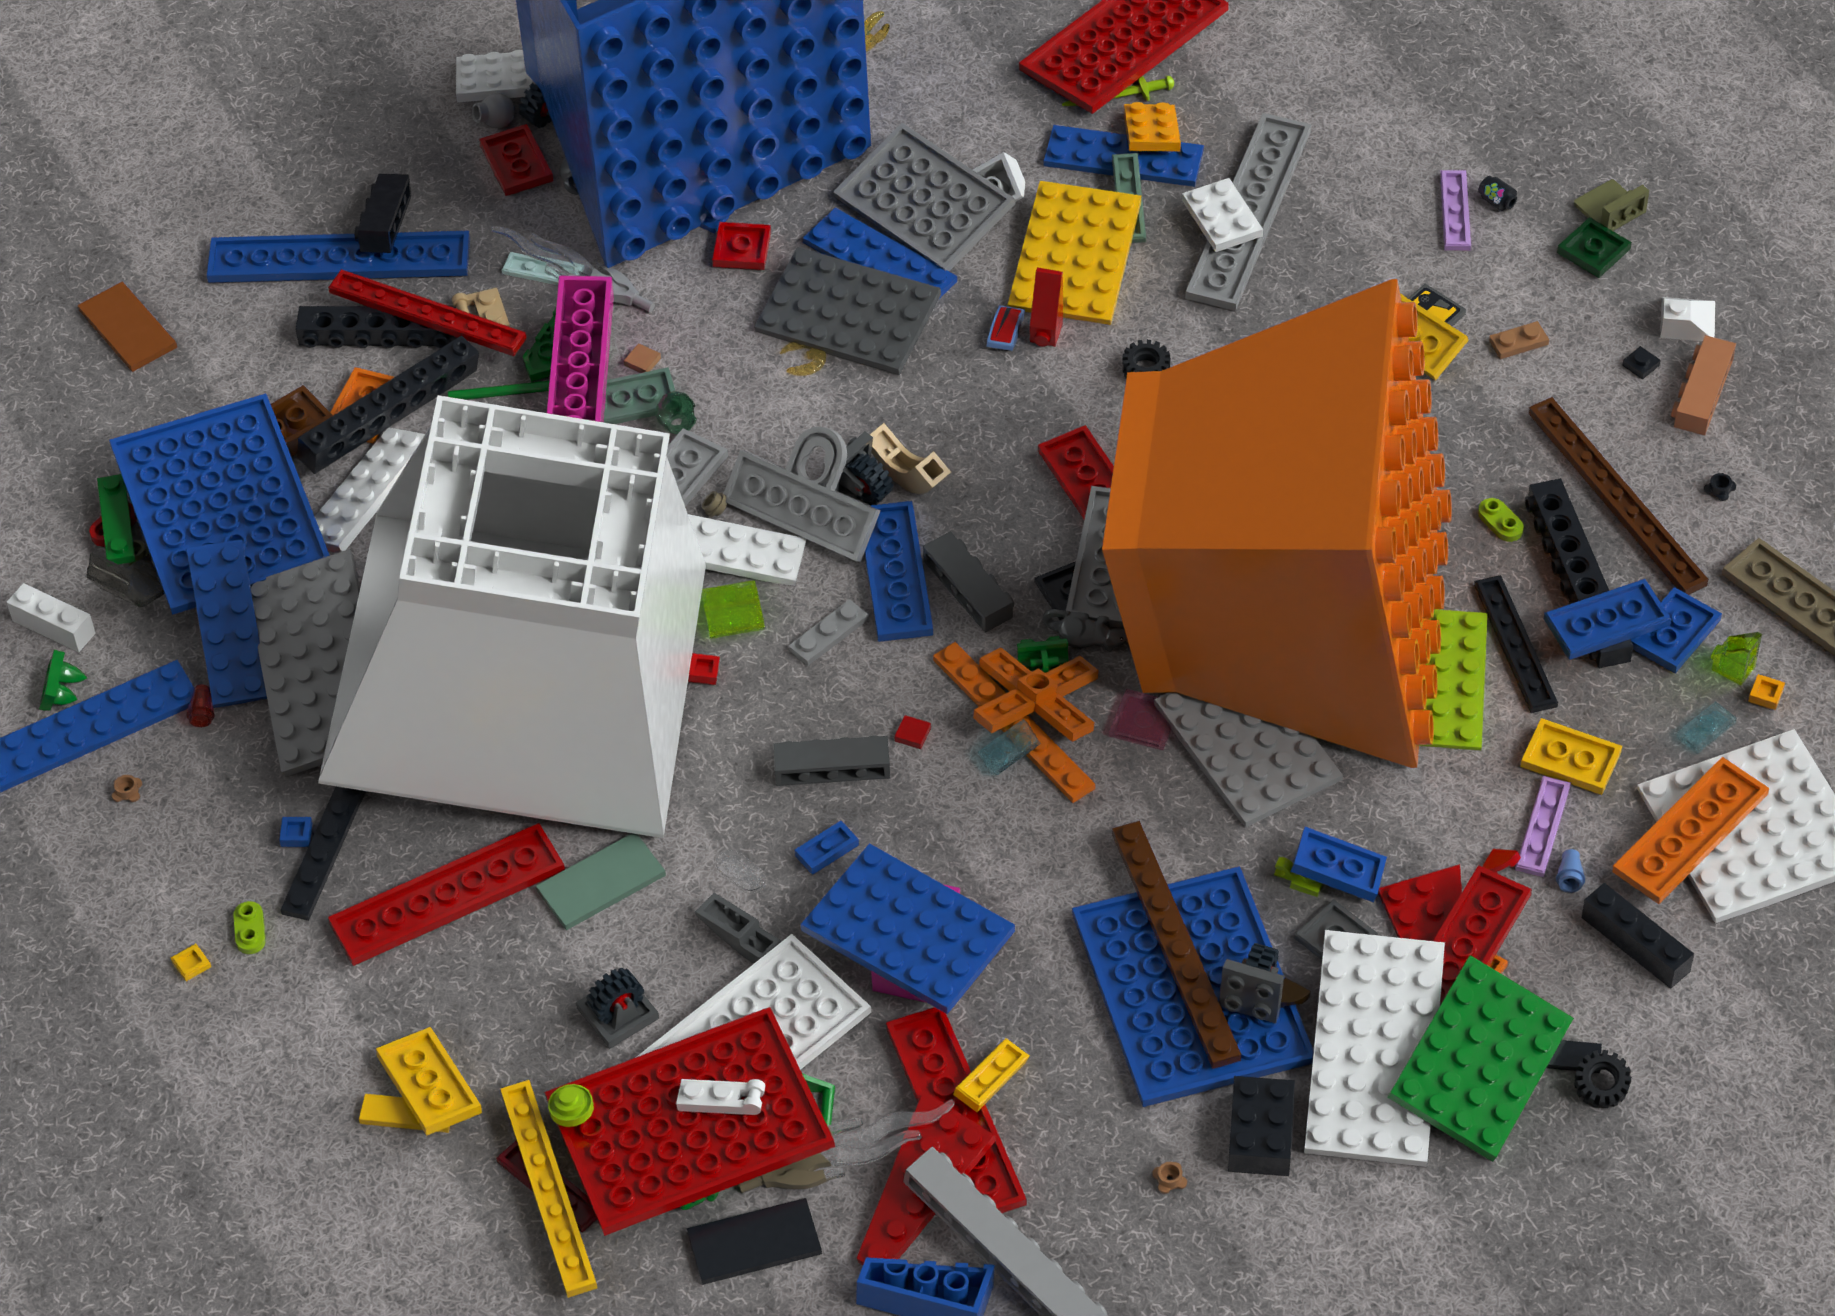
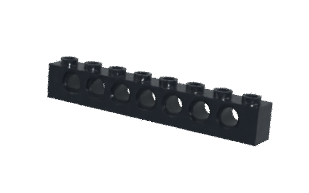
[297,335,479,474]
[1525,478,1633,668]

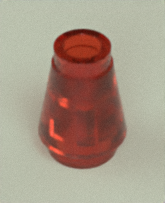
[186,684,215,728]

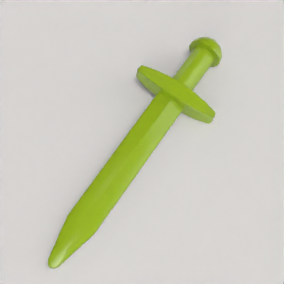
[1062,76,1174,106]

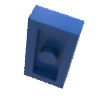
[795,821,859,875]

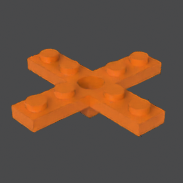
[973,647,1099,742]

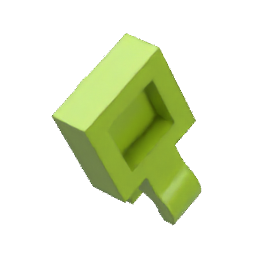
[1274,857,1323,897]

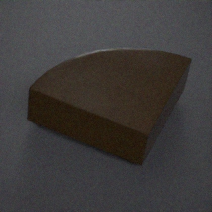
[1280,978,1311,1008]

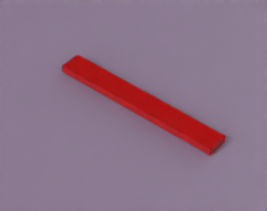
[328,269,527,357]

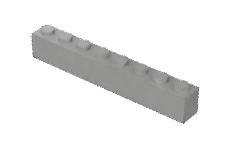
[903,1146,1107,1316]

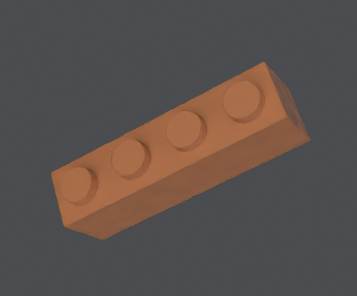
[1671,335,1736,435]

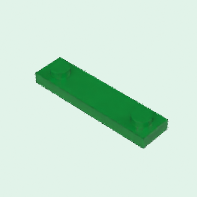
[97,474,136,566]

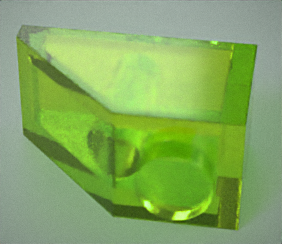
[1711,632,1762,685]

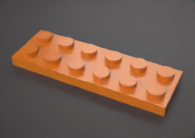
[1612,757,1769,904]

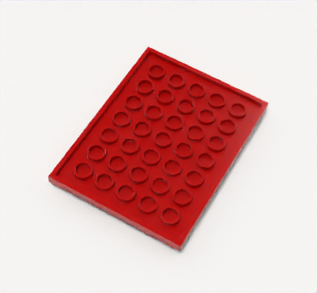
[544,1007,835,1236]

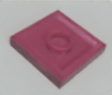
[1109,689,1172,751]

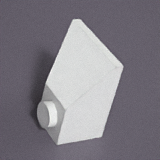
[973,152,1025,202]
[1660,297,1715,341]

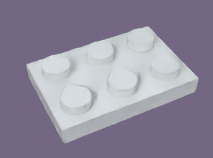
[1182,178,1263,252]

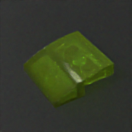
[701,580,765,639]

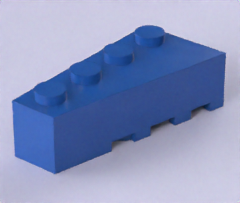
[856,1257,995,1316]

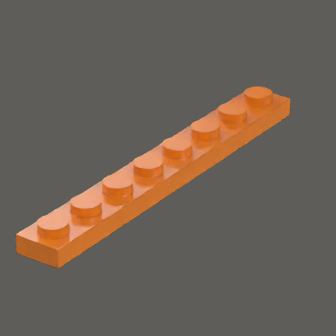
[933,642,1095,803]

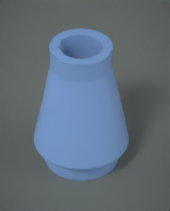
[1556,849,1585,893]

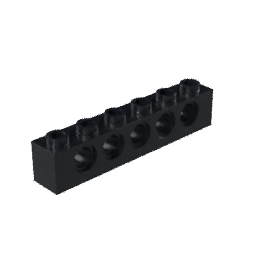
[295,306,457,348]

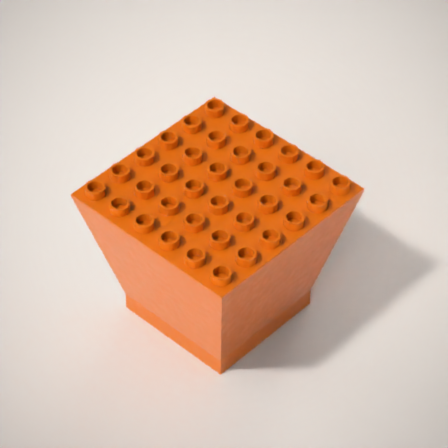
[1102,279,1452,768]

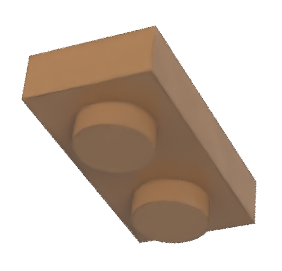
[1489,321,1549,359]

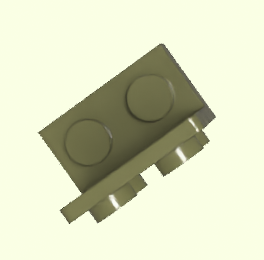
[1574,179,1650,231]

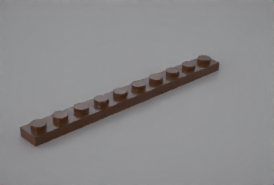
[1529,397,1709,595]
[1112,821,1241,1069]

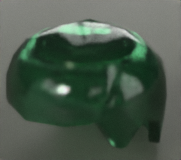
[656,391,697,434]

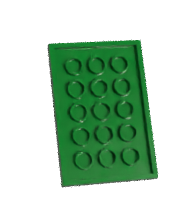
[1387,955,1574,1162]

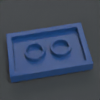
[1631,587,1722,674]
[1291,827,1387,903]

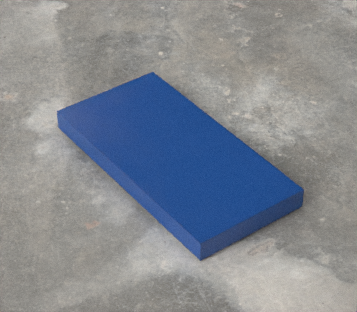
[1543,579,1671,660]

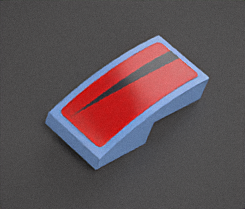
[986,305,1025,351]

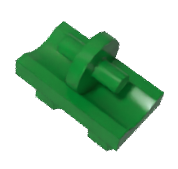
[1017,636,1069,673]

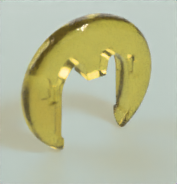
[864,11,890,52]
[780,342,826,376]

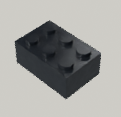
[1228,1076,1295,1176]

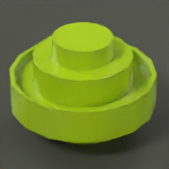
[548,1084,594,1127]

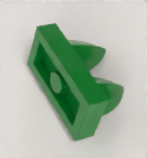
[39,650,87,711]

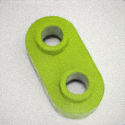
[1478,498,1524,542]
[233,901,266,954]

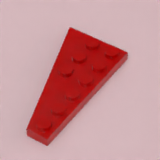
[857,1090,996,1265]

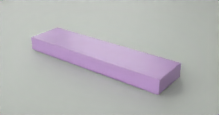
[1440,170,1471,251]
[1515,776,1571,877]

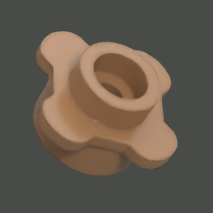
[112,775,142,802]
[1152,1162,1187,1194]

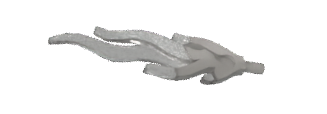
[491,226,655,312]

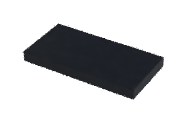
[687,1198,822,1285]

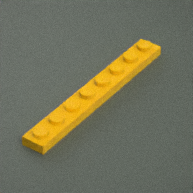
[500,1080,597,1298]

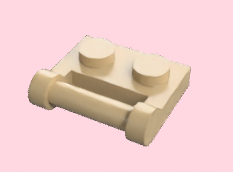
[452,288,510,327]

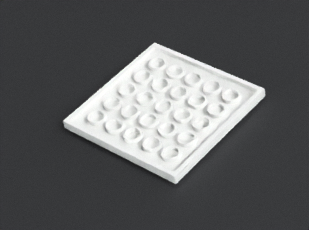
[1637,729,1835,923]

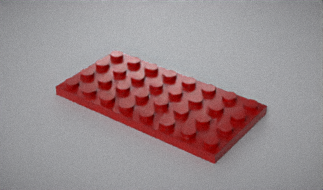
[1019,0,1229,114]

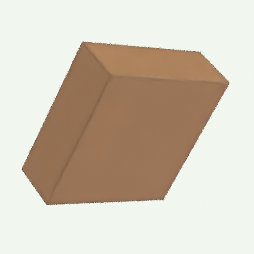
[624,343,661,373]

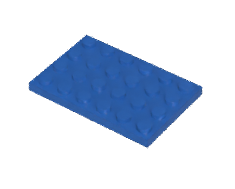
[801,843,1015,1014]

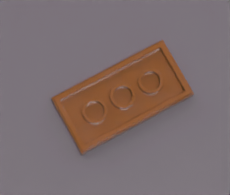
[78,281,178,372]

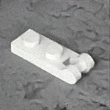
[676,1079,765,1115]

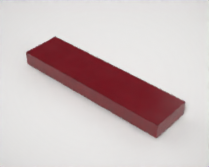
[496,1140,597,1233]

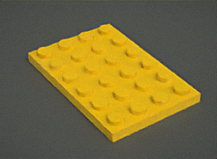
[1007,181,1141,325]

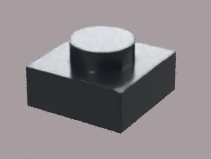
[1622,346,1661,380]

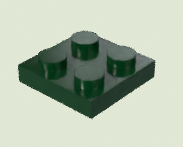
[1557,217,1632,278]

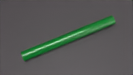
[448,380,550,400]

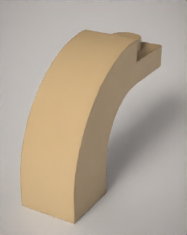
[870,423,951,494]

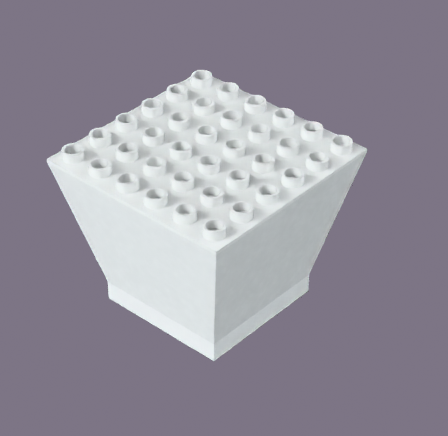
[318,395,706,838]

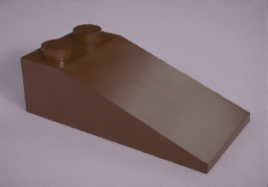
[271,385,333,458]

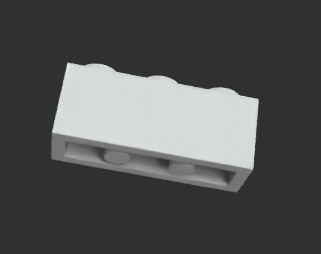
[7,583,95,652]

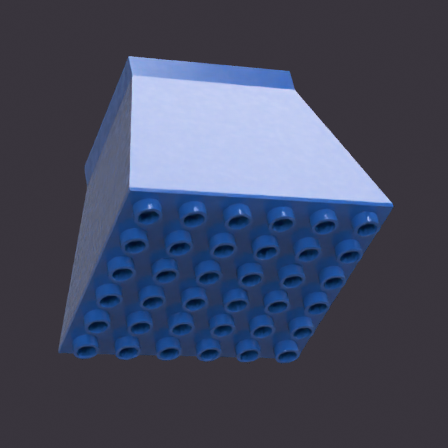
[516,0,871,268]

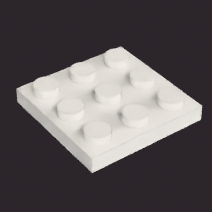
[456,50,533,102]

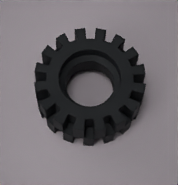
[1122,339,1171,379]
[1574,1050,1632,1109]

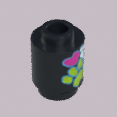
[1478,176,1517,211]

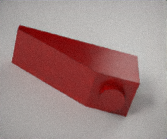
[1030,267,1063,347]

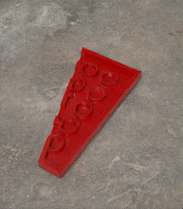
[1378,864,1462,941]

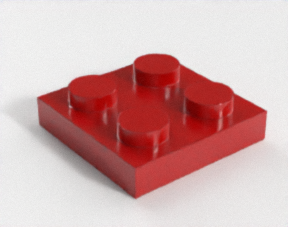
[712,222,771,270]

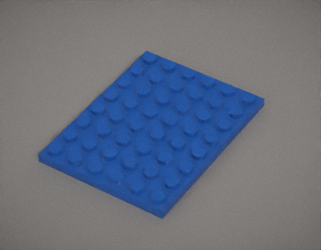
[109,393,330,615]
[1072,866,1314,1107]

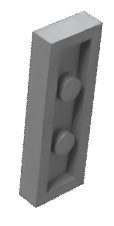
[789,599,869,666]

